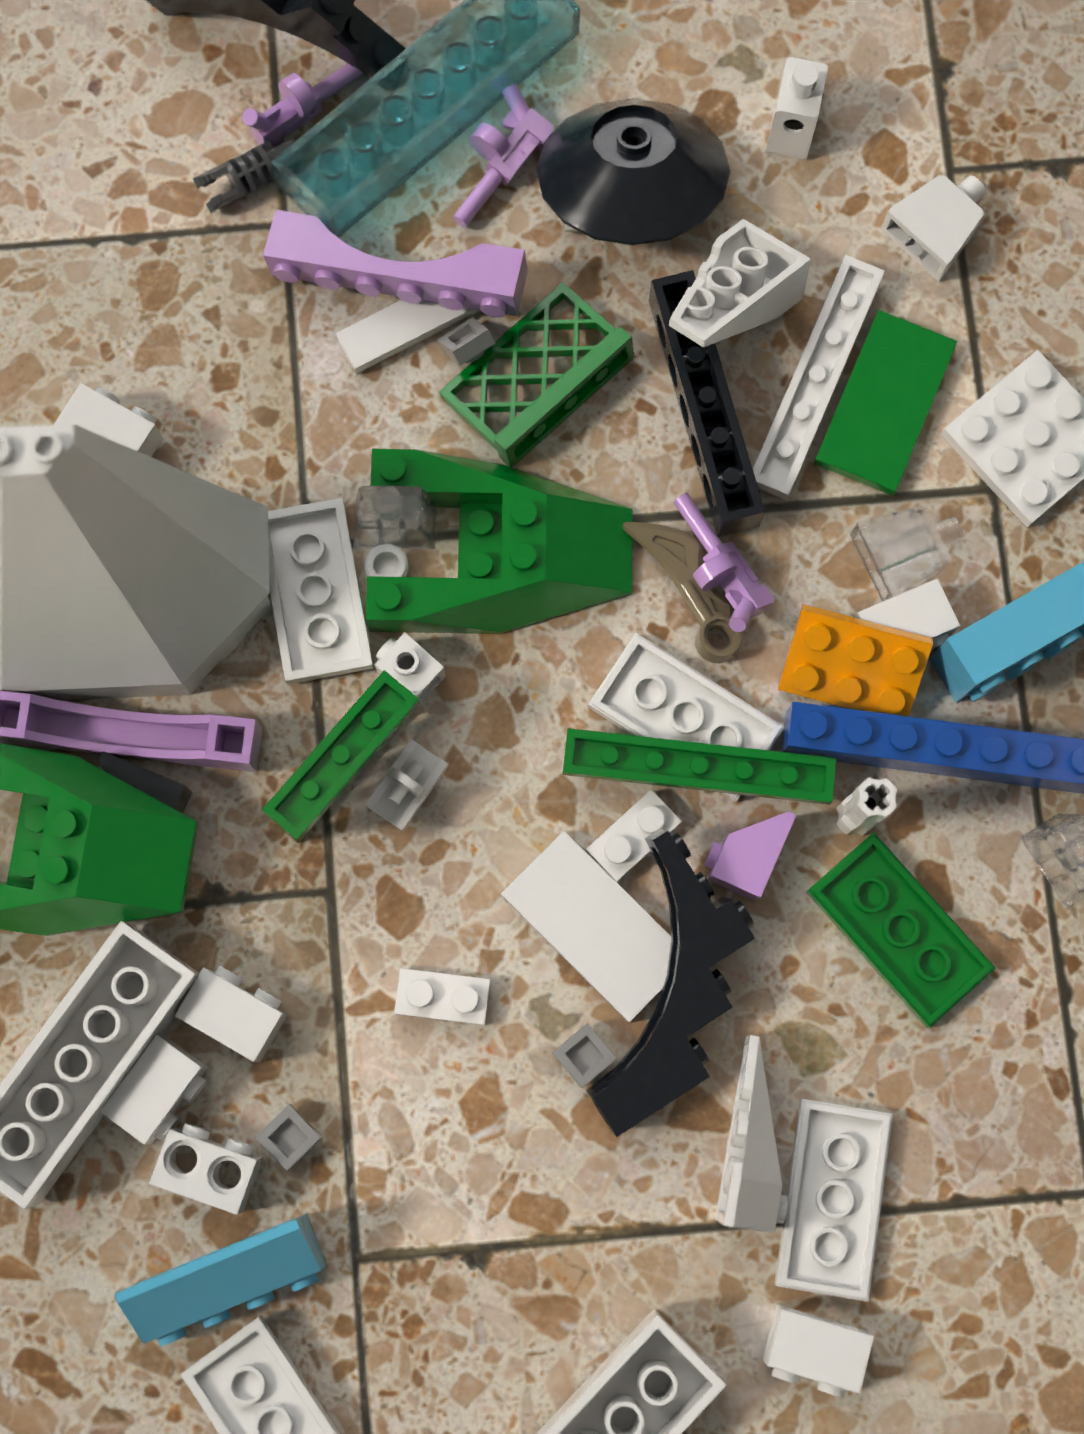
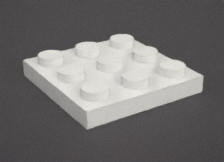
[940,350,1084,528]

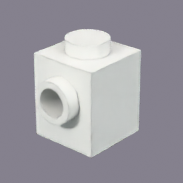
[375,632,446,708]

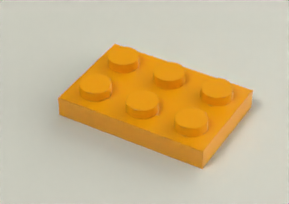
[778,604,933,716]

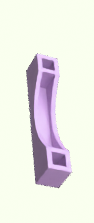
[263,209,528,317]
[0,691,263,772]

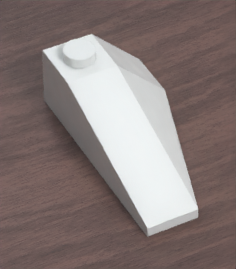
[669,219,811,347]
[715,1035,788,1233]

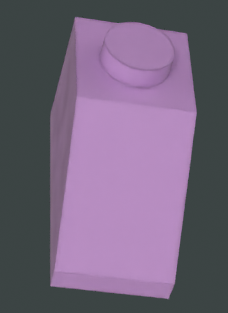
[704,812,796,902]

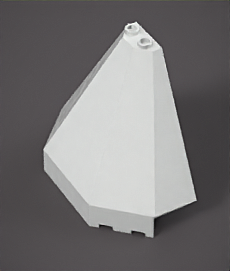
[0,424,273,700]

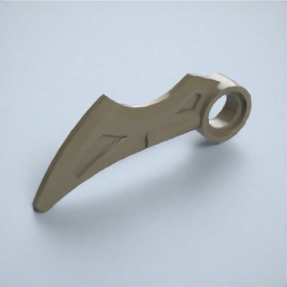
[622,522,742,663]

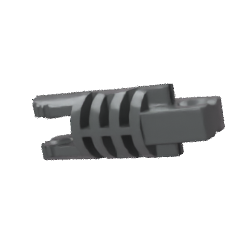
[192,139,301,213]

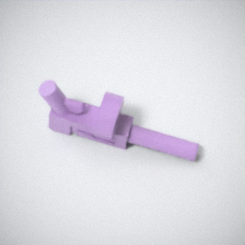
[242,63,363,148]
[453,84,554,228]
[673,493,774,632]

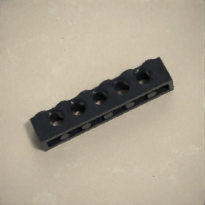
[649,270,765,537]

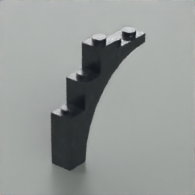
[146,0,407,87]
[586,829,755,1137]

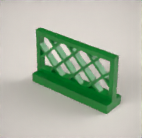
[439,282,635,468]
[262,670,420,843]

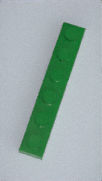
[562,728,836,805]

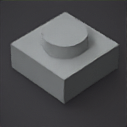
[437,317,495,366]
[552,1023,617,1088]
[255,1104,323,1171]

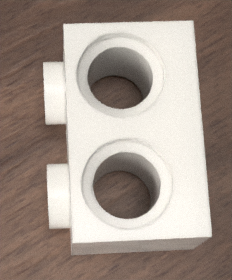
[149,1123,263,1215]

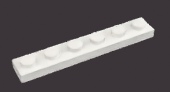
[753,255,885,500]

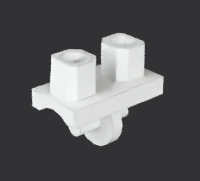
[365,739,449,832]

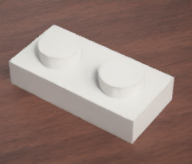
[586,789,682,882]
[394,968,491,1025]

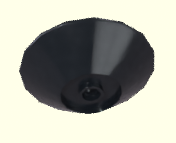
[536,98,731,246]

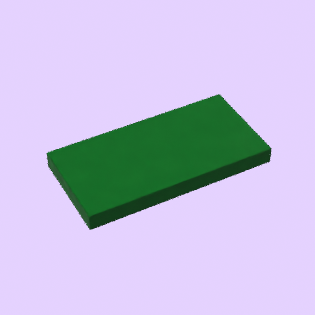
[813,310,957,496]
[806,832,996,1028]

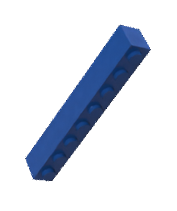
[781,702,1084,794]

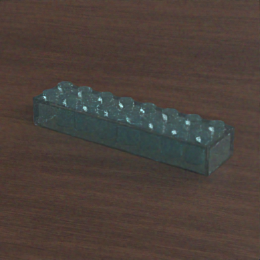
[271,0,580,238]

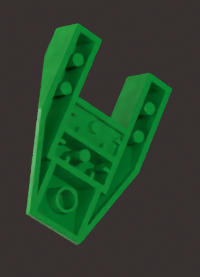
[366,449,633,634]
[0,743,199,936]

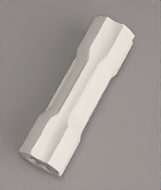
[836,777,897,835]

